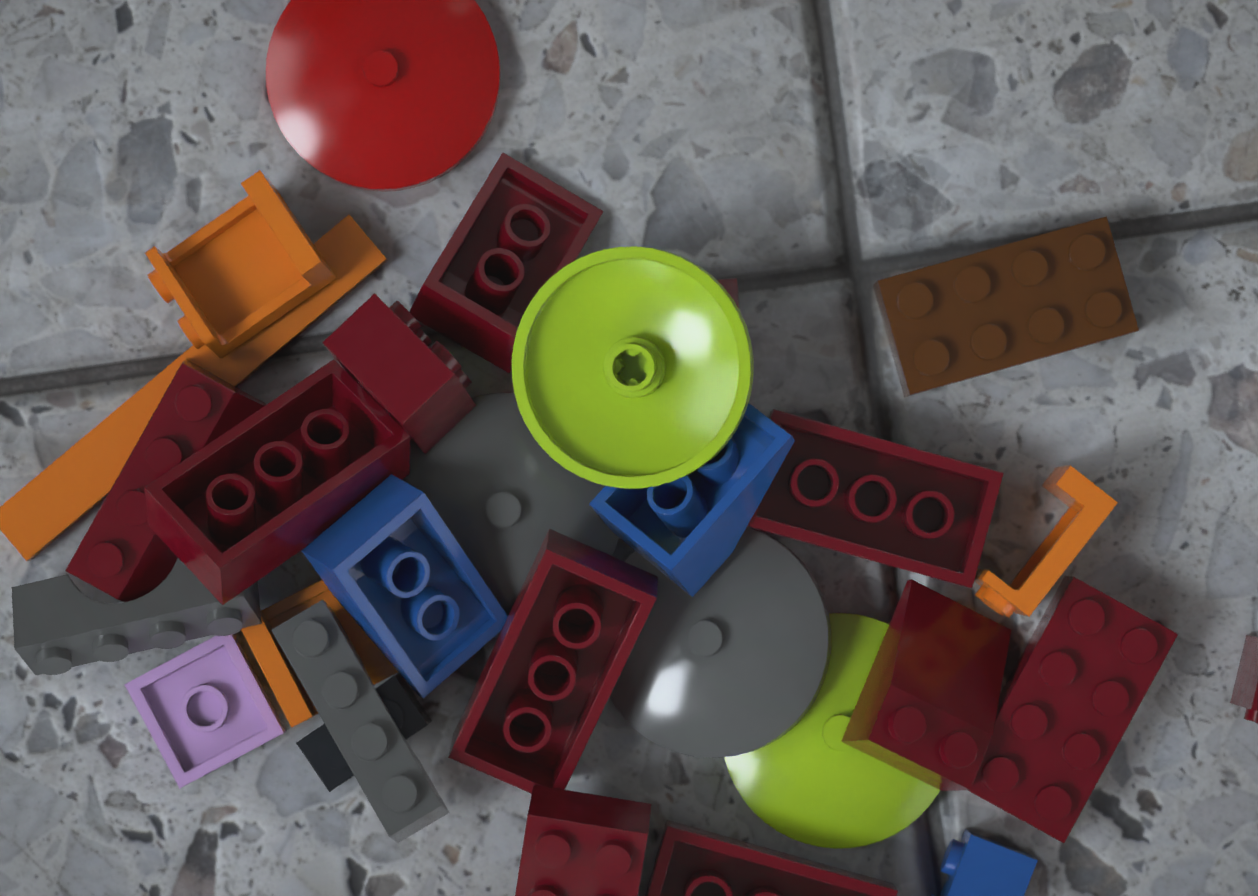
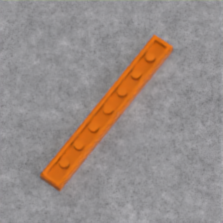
[0,214,388,561]

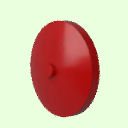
[265,0,501,192]

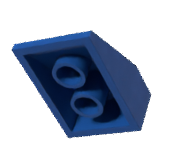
[589,403,795,597]
[302,474,508,699]

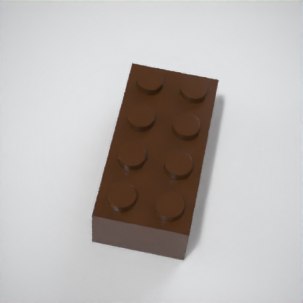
[873,216,1139,397]

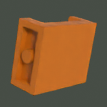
[145,170,336,358]
[974,465,1118,618]
[241,580,398,728]

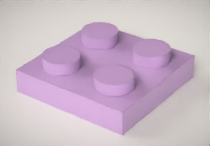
[124,634,286,789]

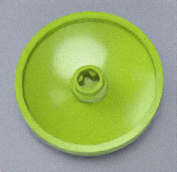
[512,246,754,489]
[724,612,940,849]

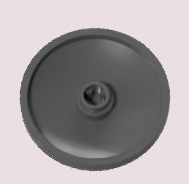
[402,393,619,616]
[610,527,832,758]

